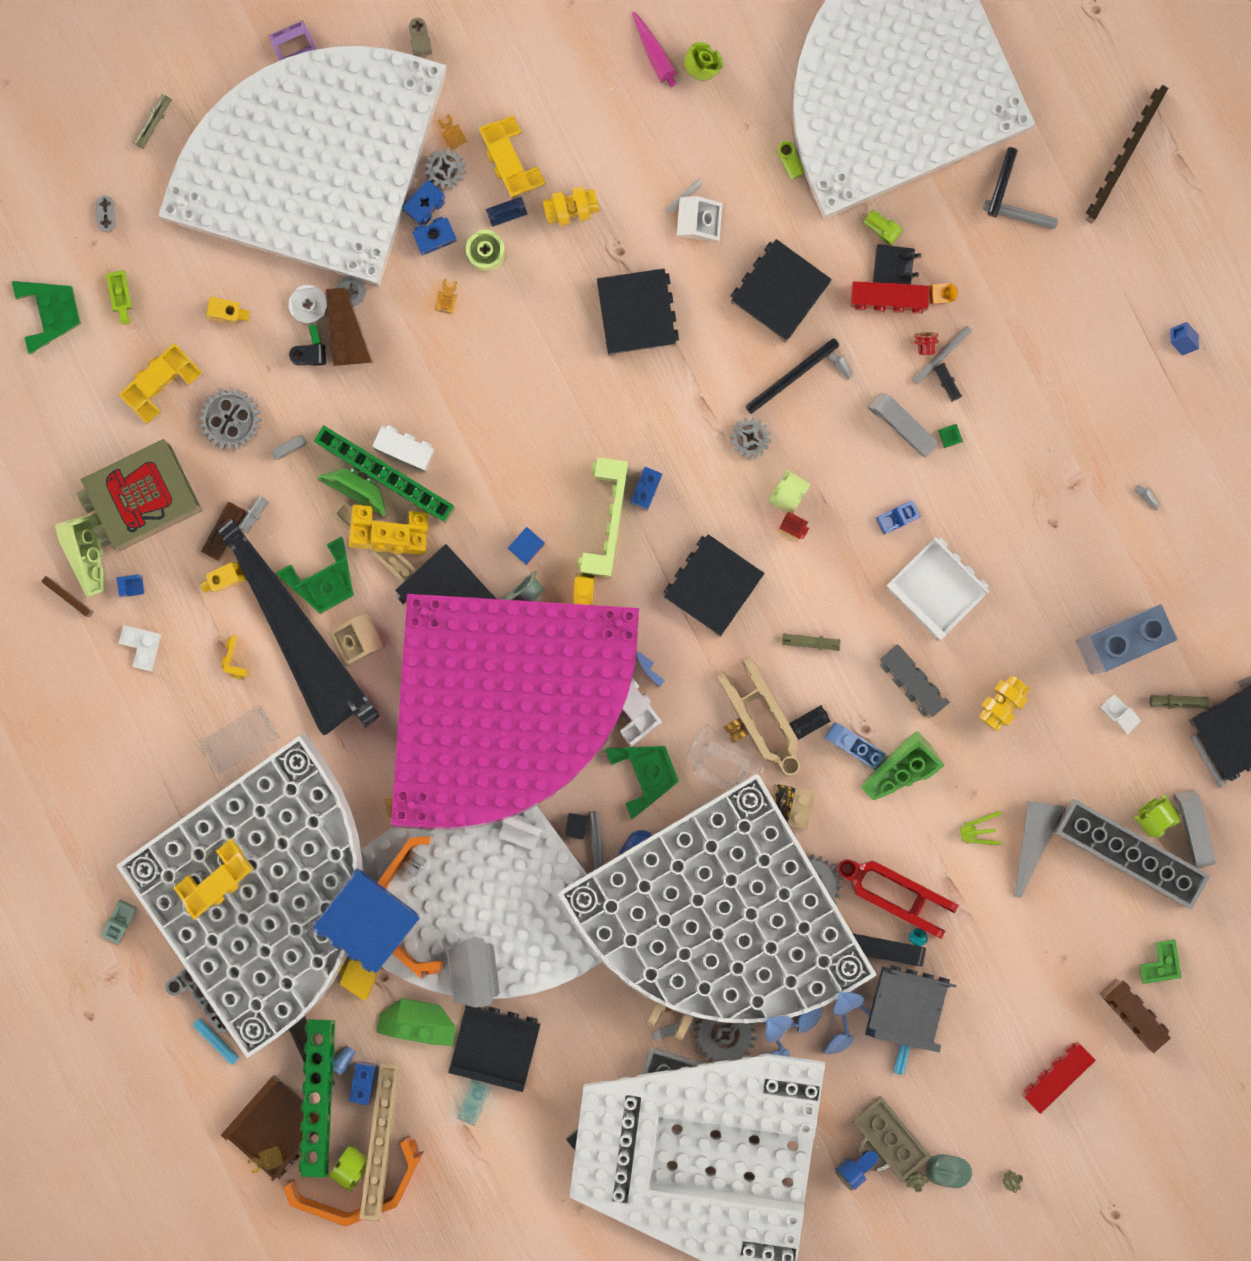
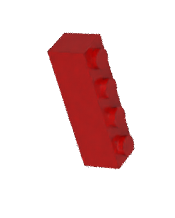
[850,281,930,314]
[1022,1042,1096,1114]

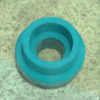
[908,928,928,946]

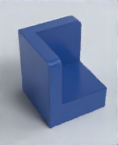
[1170,322,1199,355]
[116,574,145,597]

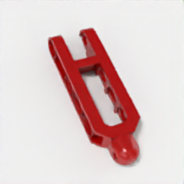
[838,859,959,939]

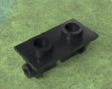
[789,705,831,740]

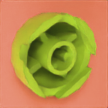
[684,42,723,81]

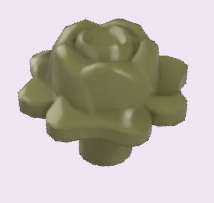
[1003,1170,1023,1193]
[905,1171,928,1192]

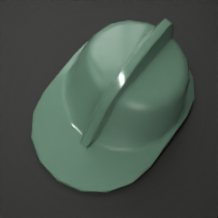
[503,571,544,602]
[926,1154,972,1188]

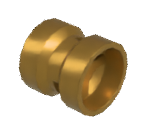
[723,718,749,743]

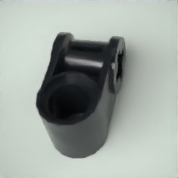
[289,344,326,366]

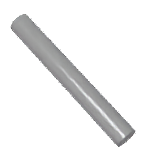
[1191,734,1226,788]

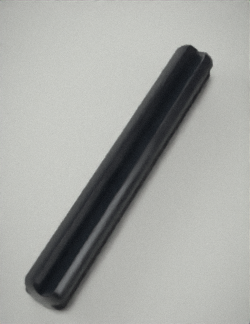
[987,147,1018,218]

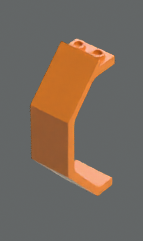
[377,836,444,979]
[283,1136,424,1227]

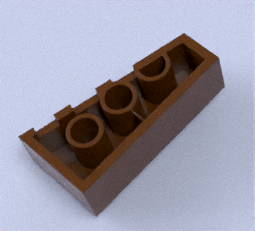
[326,287,373,366]
[1099,979,1171,1053]

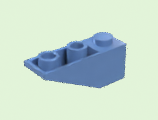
[825,722,886,770]

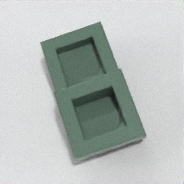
[101,899,137,945]

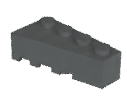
[879,644,950,718]

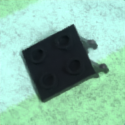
[873,244,921,284]

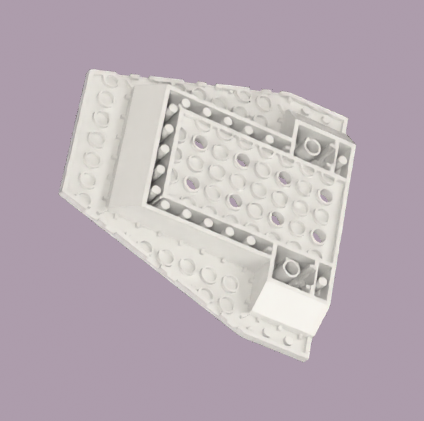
[570,1054,825,1261]

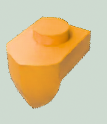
[929,283,959,304]

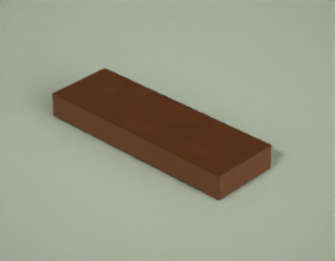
[201,501,246,561]
[42,576,94,617]

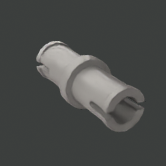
[238,495,269,534]

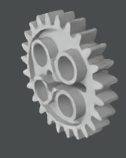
[199,388,262,450]

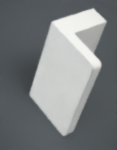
[498,817,543,851]

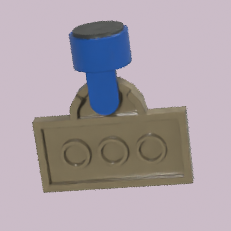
[835,1096,931,1191]

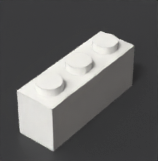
[372,425,435,472]

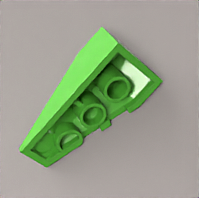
[861,731,944,800]

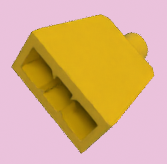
[205,296,250,324]
[200,562,247,593]
[573,574,595,605]
[338,959,381,1001]

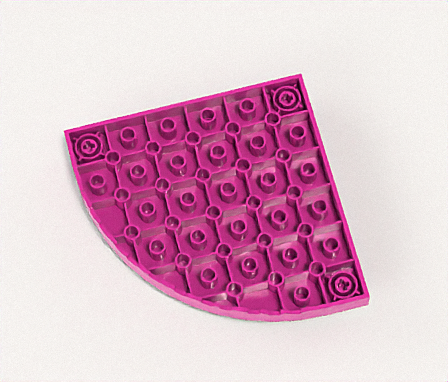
[391,594,639,830]

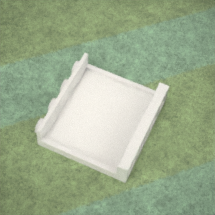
[885,537,990,641]

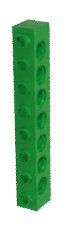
[314,425,456,524]
[298,1019,335,1178]

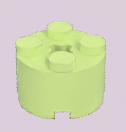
[466,230,505,272]
[768,470,811,515]

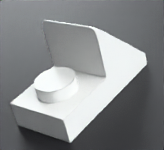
[1100,694,1141,735]

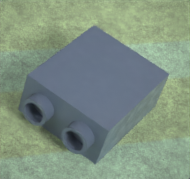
[1076,604,1178,675]

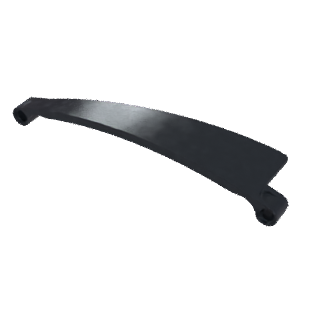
[216,518,381,735]

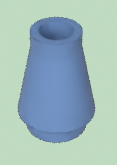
[333,1046,356,1075]

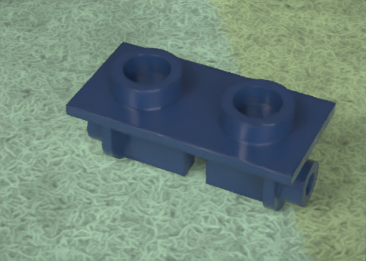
[486,197,528,227]

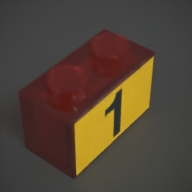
[777,512,809,542]

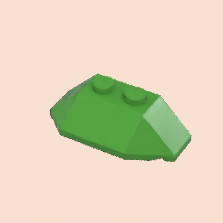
[317,468,387,518]
[377,998,456,1046]

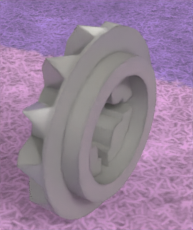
[336,277,366,307]

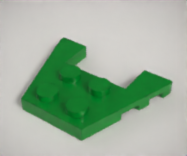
[12,281,81,355]
[276,536,354,614]
[605,746,679,819]

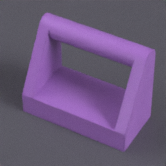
[269,20,317,60]

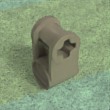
[409,18,432,56]

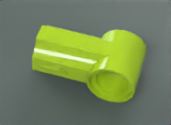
[777,141,805,180]
[863,209,903,246]

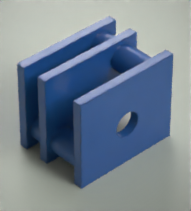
[508,527,545,565]

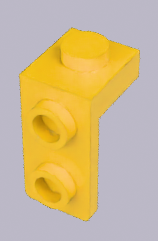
[221,634,250,680]

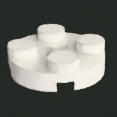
[289,285,327,324]

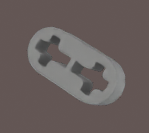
[96,195,116,233]
[271,435,307,460]

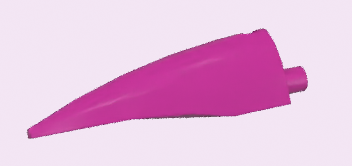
[632,12,677,87]

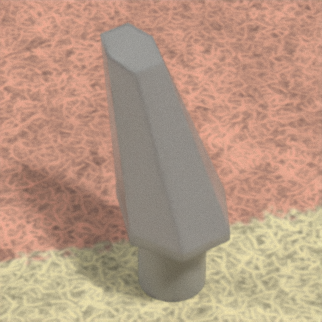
[828,352,852,380]
[1135,485,1159,511]

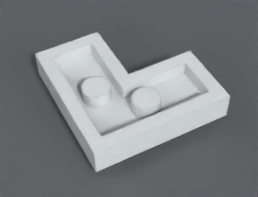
[119,625,162,671]

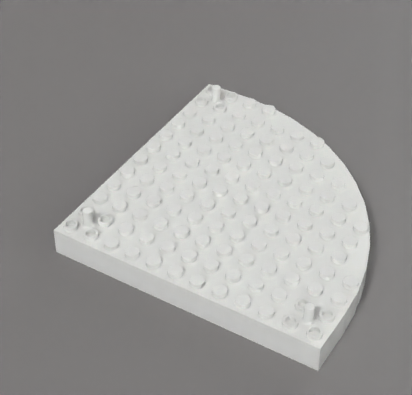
[792,0,1035,220]
[159,46,447,287]
[116,733,363,1058]
[556,774,877,1023]
[361,805,601,999]

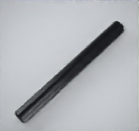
[745,338,840,414]

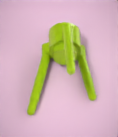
[960,811,1002,845]

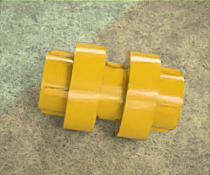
[543,186,600,227]
[979,675,1030,732]

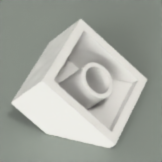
[677,196,722,241]

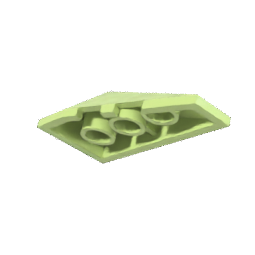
[55,513,104,597]

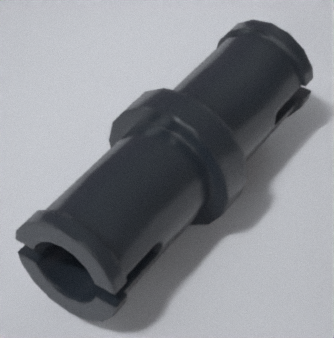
[934,363,962,402]

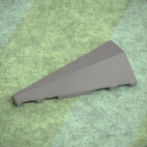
[1014,801,1064,897]

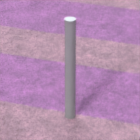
[912,326,972,385]

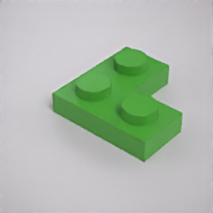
[1139,939,1182,984]

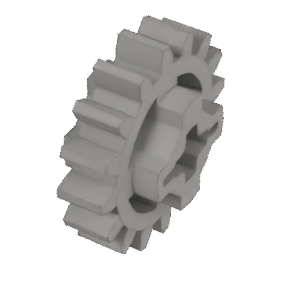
[425,148,466,190]
[729,417,771,459]

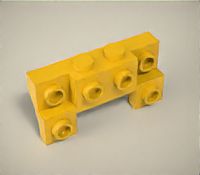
[479,115,546,199]
[118,342,203,425]
[349,504,428,555]
[173,838,254,920]

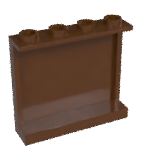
[221,1075,319,1181]

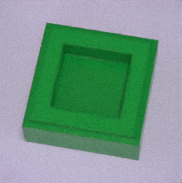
[309,324,322,344]
[938,424,963,448]

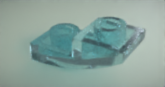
[457,1080,491,1126]

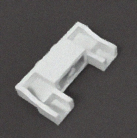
[620,678,662,747]

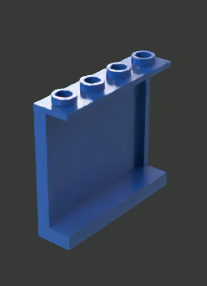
[313,868,420,973]

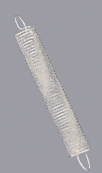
[666,177,706,214]

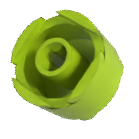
[1134,795,1180,839]
[328,1145,368,1192]

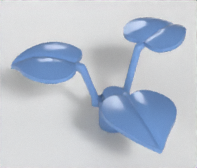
[823,991,870,1054]
[764,1007,822,1057]

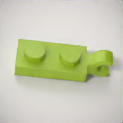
[106,270,133,325]

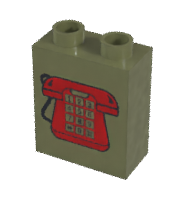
[77,439,203,551]

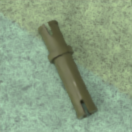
[133,94,172,149]
[782,633,841,651]
[1150,694,1210,709]

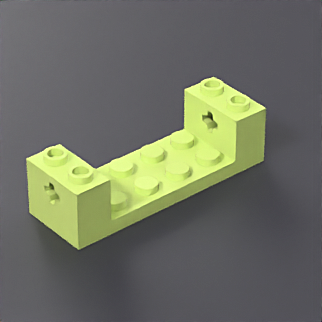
[577,457,628,578]

